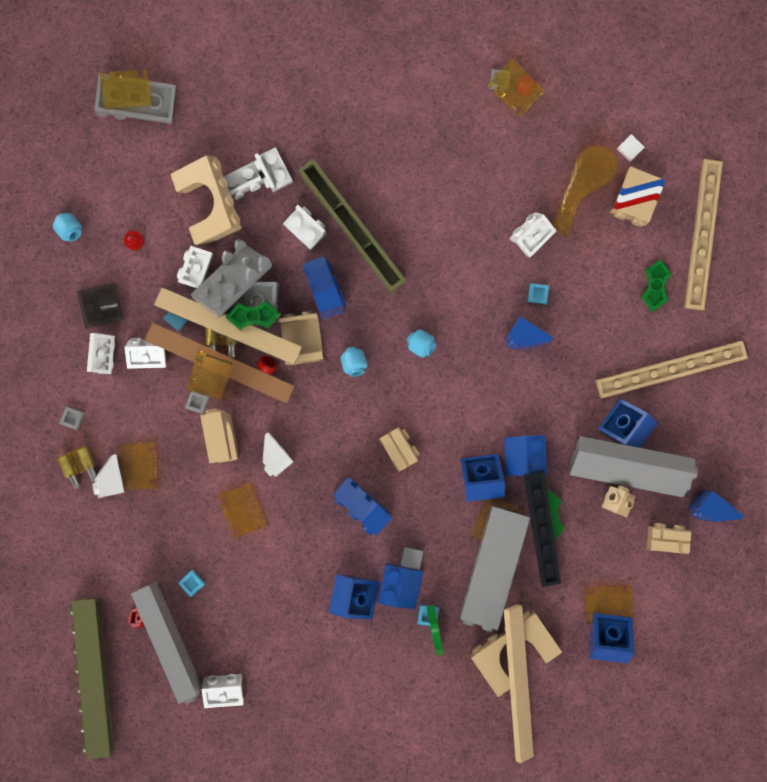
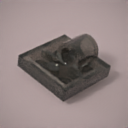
[77,282,124,329]

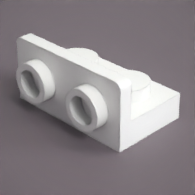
[254,147,293,192]
[224,162,264,200]
[283,205,326,250]
[509,213,556,257]
[177,246,213,289]
[87,333,115,374]
[125,338,167,369]
[202,674,244,708]

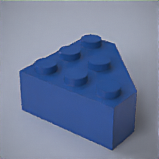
[303,256,346,320]
[333,477,392,536]

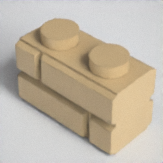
[379,427,420,472]
[647,523,691,554]

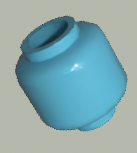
[53,213,82,241]
[407,329,436,358]
[340,347,367,377]

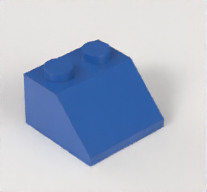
[504,316,554,351]
[598,398,658,448]
[504,435,547,476]
[460,454,505,502]
[688,490,744,522]
[378,563,424,609]
[329,574,379,620]
[589,613,634,664]

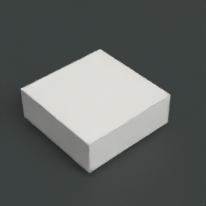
[617,134,645,162]

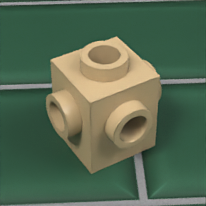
[602,485,636,518]

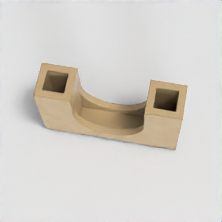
[170,155,242,246]
[200,408,239,463]
[470,611,562,697]

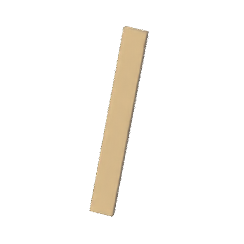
[684,159,723,311]
[154,288,302,365]
[595,340,748,399]
[504,605,534,763]

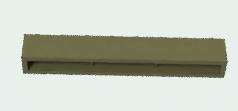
[298,159,406,295]
[70,597,114,759]

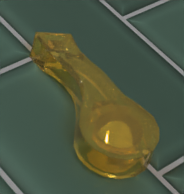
[552,145,618,239]

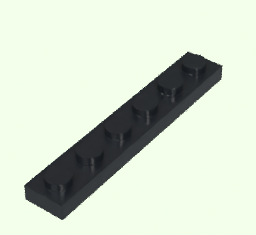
[523,470,561,587]

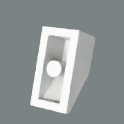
[263,433,294,477]
[92,454,124,498]

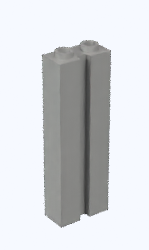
[570,436,698,497]
[459,505,530,632]
[131,581,202,704]

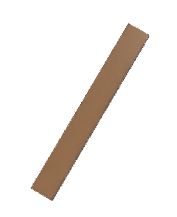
[145,323,294,404]

